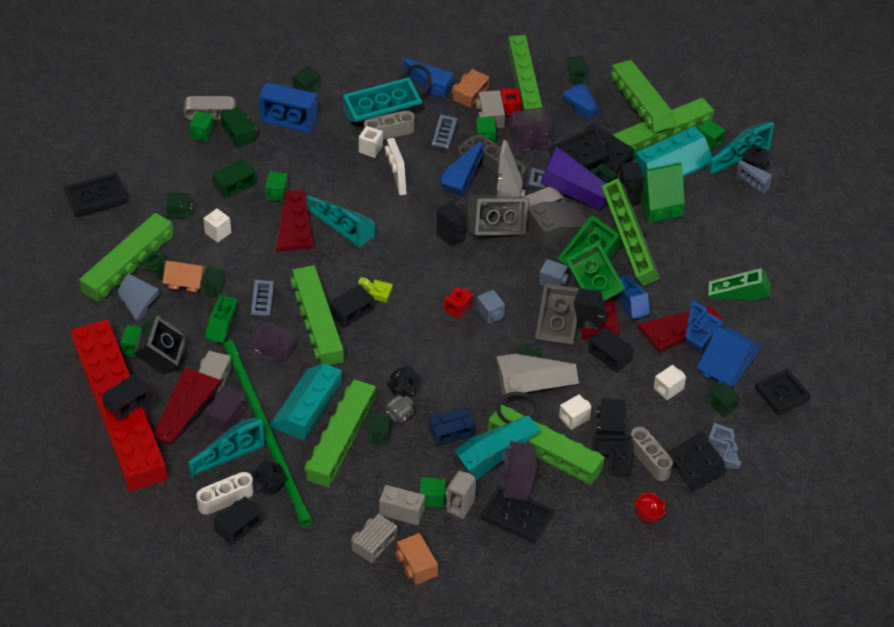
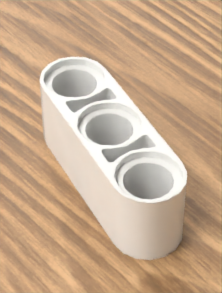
[196,472,254,515]

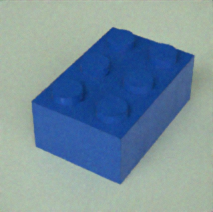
[259,82,318,134]

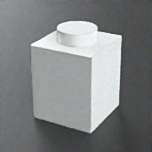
[359,126,383,158]
[203,209,231,243]
[654,365,686,400]
[559,395,591,430]

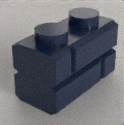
[429,407,475,446]

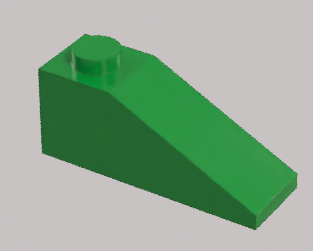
[708,268,770,301]
[205,295,238,343]

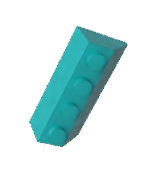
[343,77,422,122]
[635,126,713,179]
[270,363,342,441]

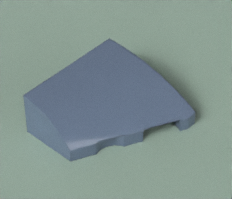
[118,273,159,322]
[708,423,741,469]

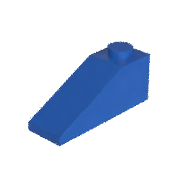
[404,58,453,99]
[440,142,484,197]
[616,275,650,319]

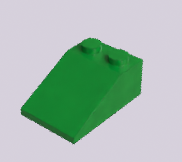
[641,162,685,223]
[557,215,624,266]
[565,241,626,301]

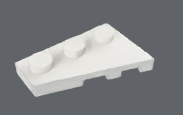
[385,138,406,195]

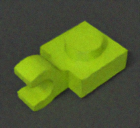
[358,277,393,303]

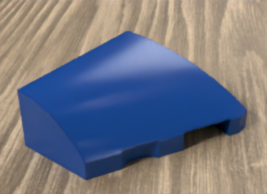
[562,84,600,121]
[686,300,723,354]

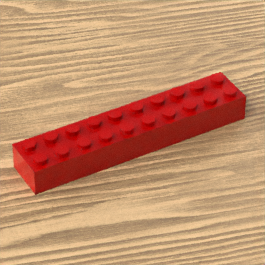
[70,319,167,492]

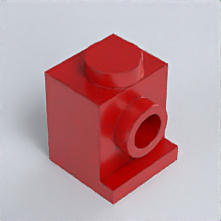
[501,88,521,116]
[444,287,473,319]

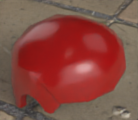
[635,492,666,523]

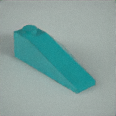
[709,122,774,174]
[307,196,375,248]
[454,415,541,480]
[188,417,265,477]

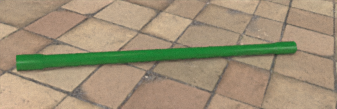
[223,340,313,527]

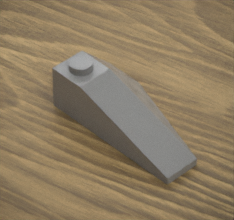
[497,140,526,197]
[496,354,579,396]

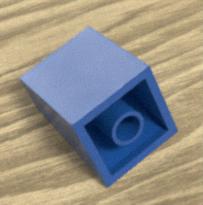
[697,326,762,388]

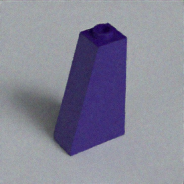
[541,147,608,210]

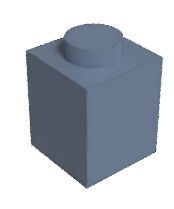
[539,259,570,286]
[477,289,505,324]

